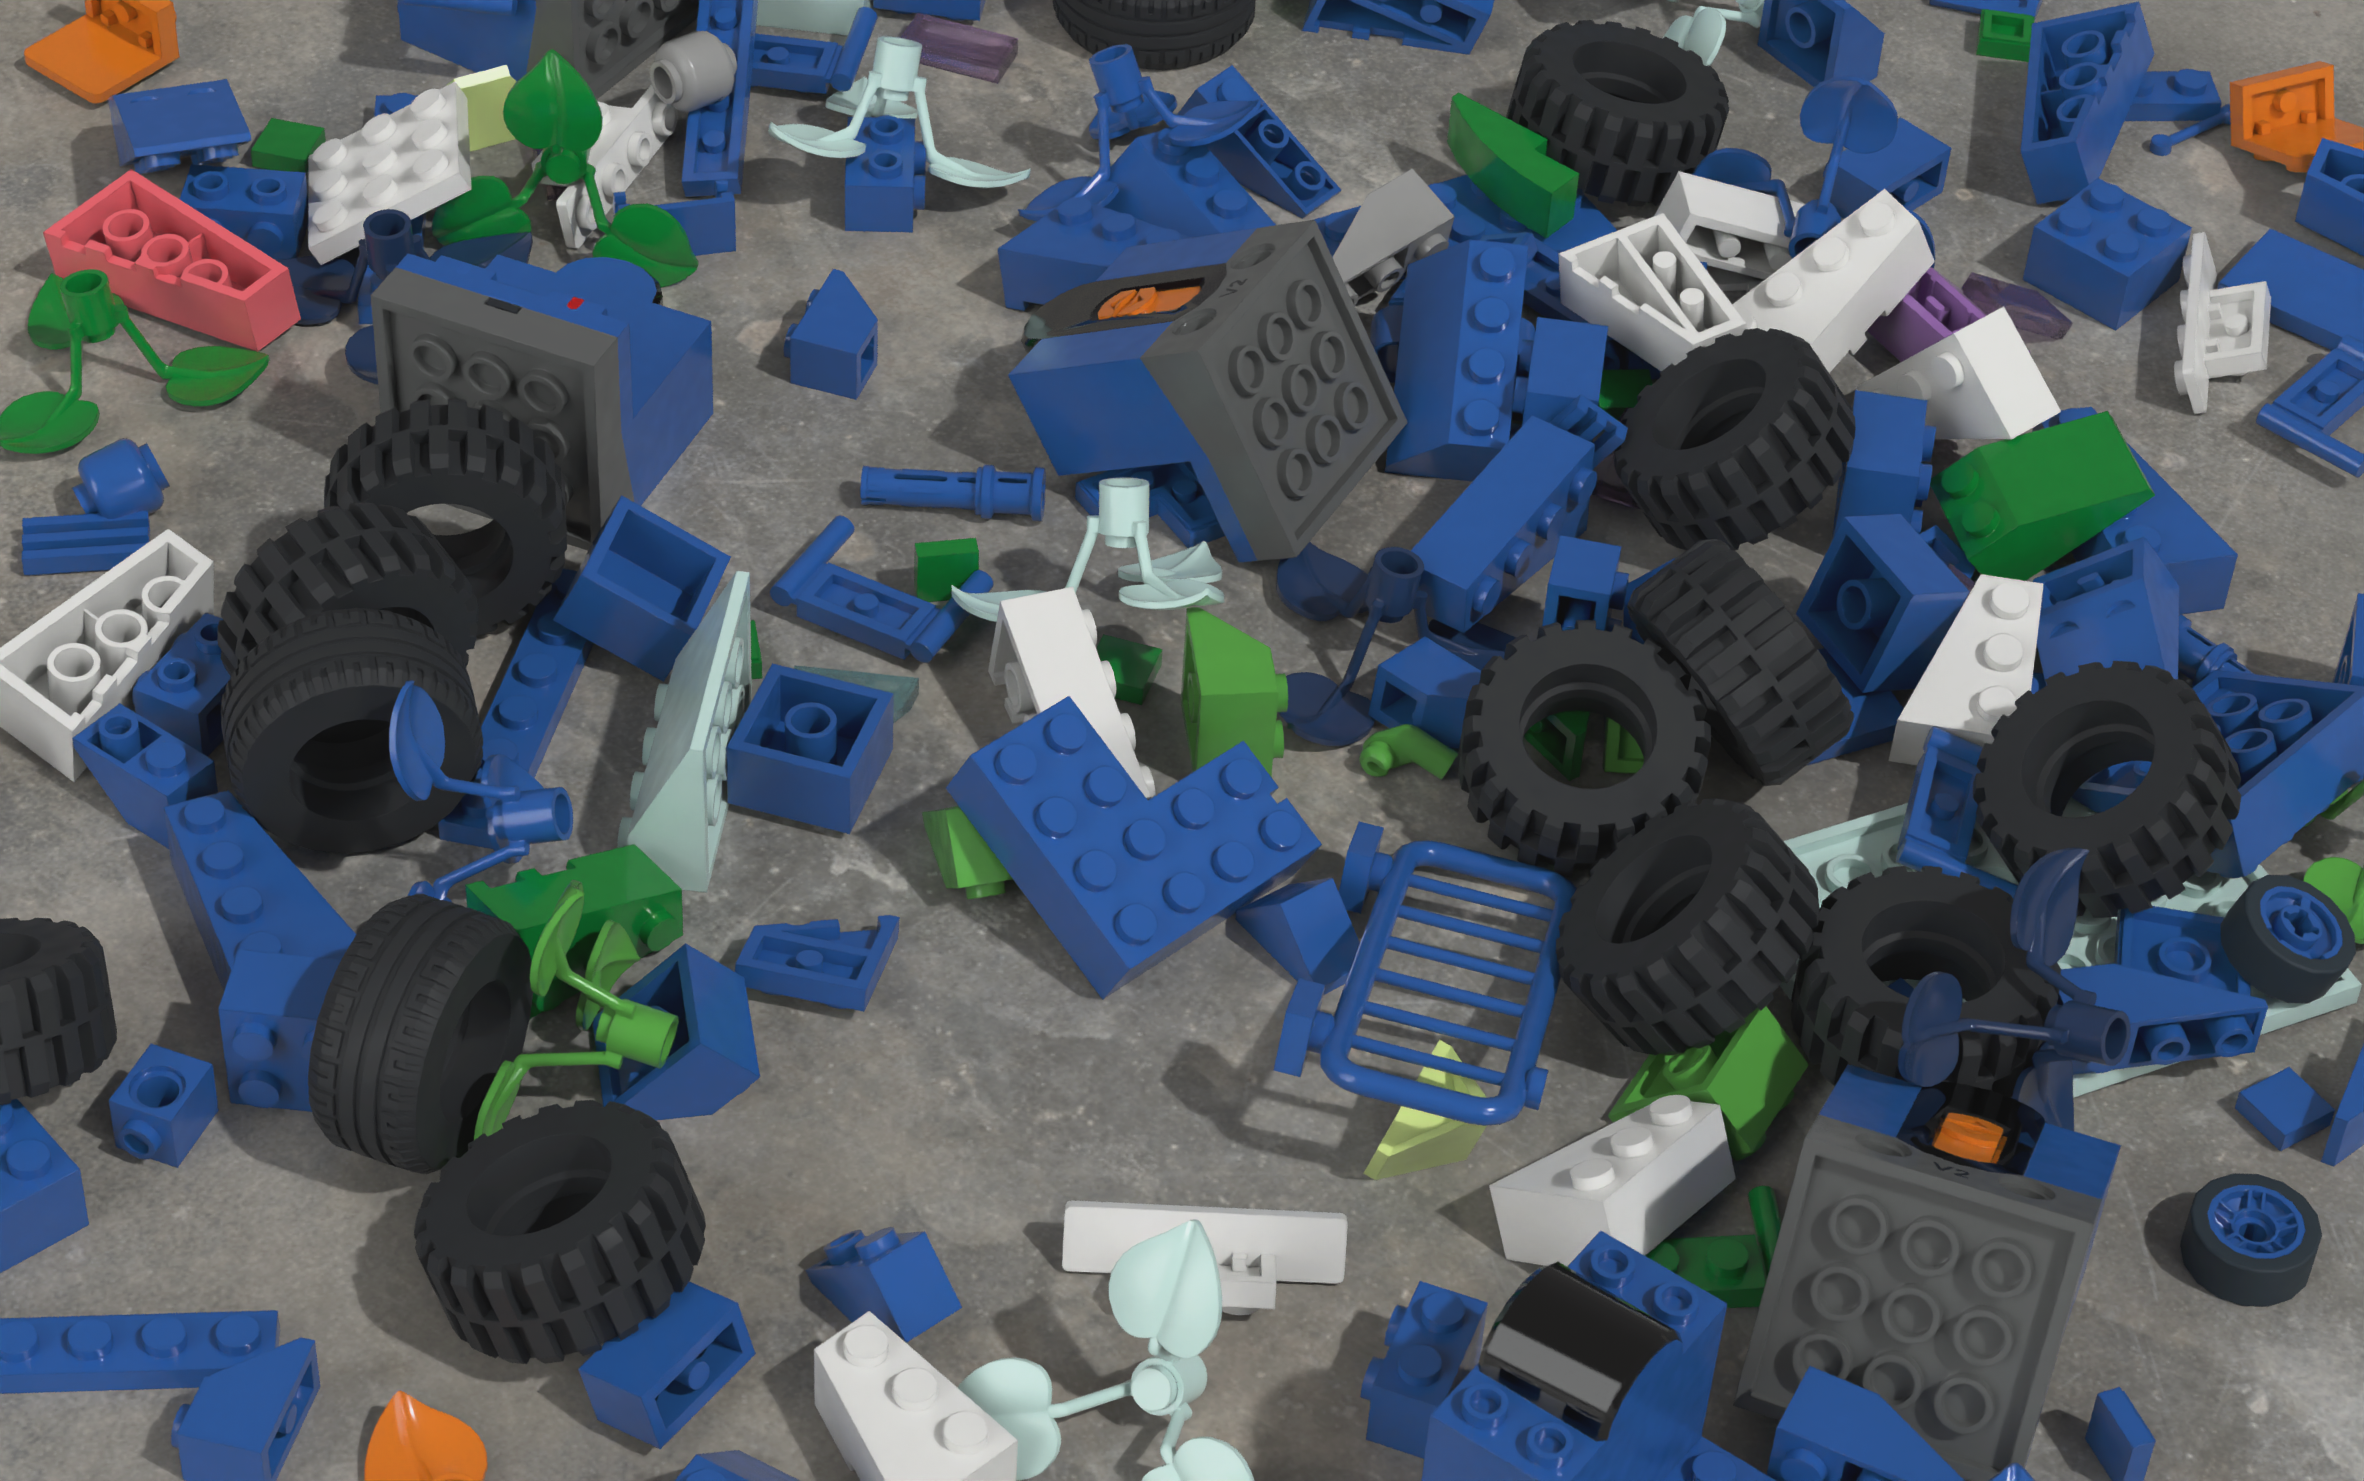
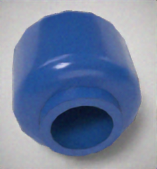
[72,438,170,519]

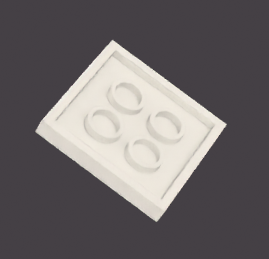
[308,81,471,265]

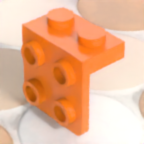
[24,0,179,103]
[2230,61,2364,173]

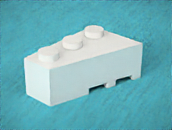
[1654,171,1805,293]
[1558,213,1747,371]
[1855,307,2061,439]
[1888,574,2044,765]
[1489,1095,1736,1269]
[814,1311,1018,1481]

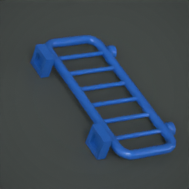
[1274,821,1577,1126]

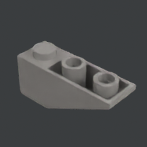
[1332,168,1455,306]

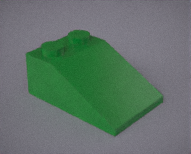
[1930,411,2155,581]

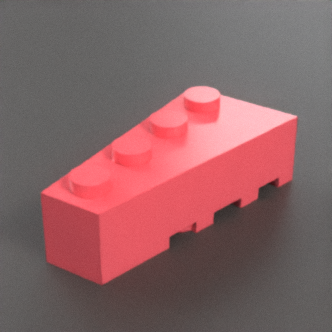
[43,169,301,352]

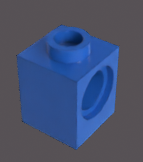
[109,1044,219,1168]

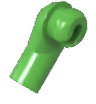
[1359,724,1458,780]

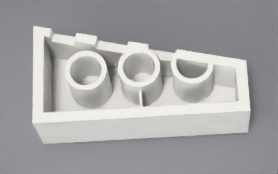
[1732,189,1935,373]

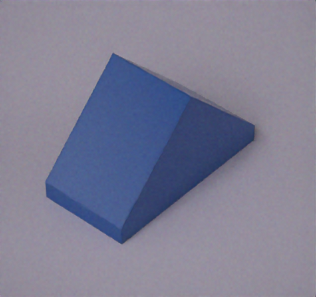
[1235,877,1360,995]

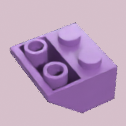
[1867,267,2030,362]

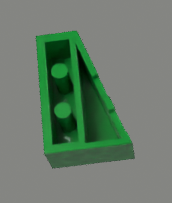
[465,844,683,1019]

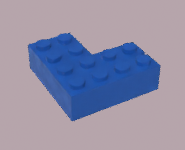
[946,696,1322,1000]

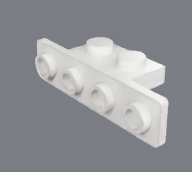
[531,84,678,249]
[2174,232,2271,414]
[1062,1200,1348,1315]

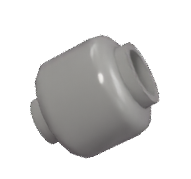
[650,31,737,112]

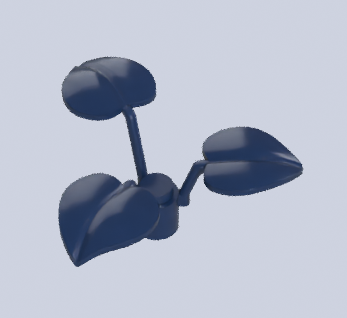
[275,209,533,385]
[1276,542,1516,746]
[1898,847,2130,1152]

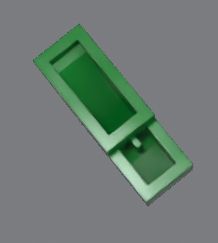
[1447,92,1579,238]

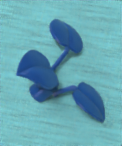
[1018,44,1263,221]
[1692,76,1936,268]
[389,680,573,902]

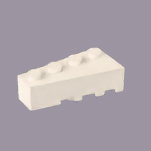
[0,529,214,782]
[988,587,1156,800]

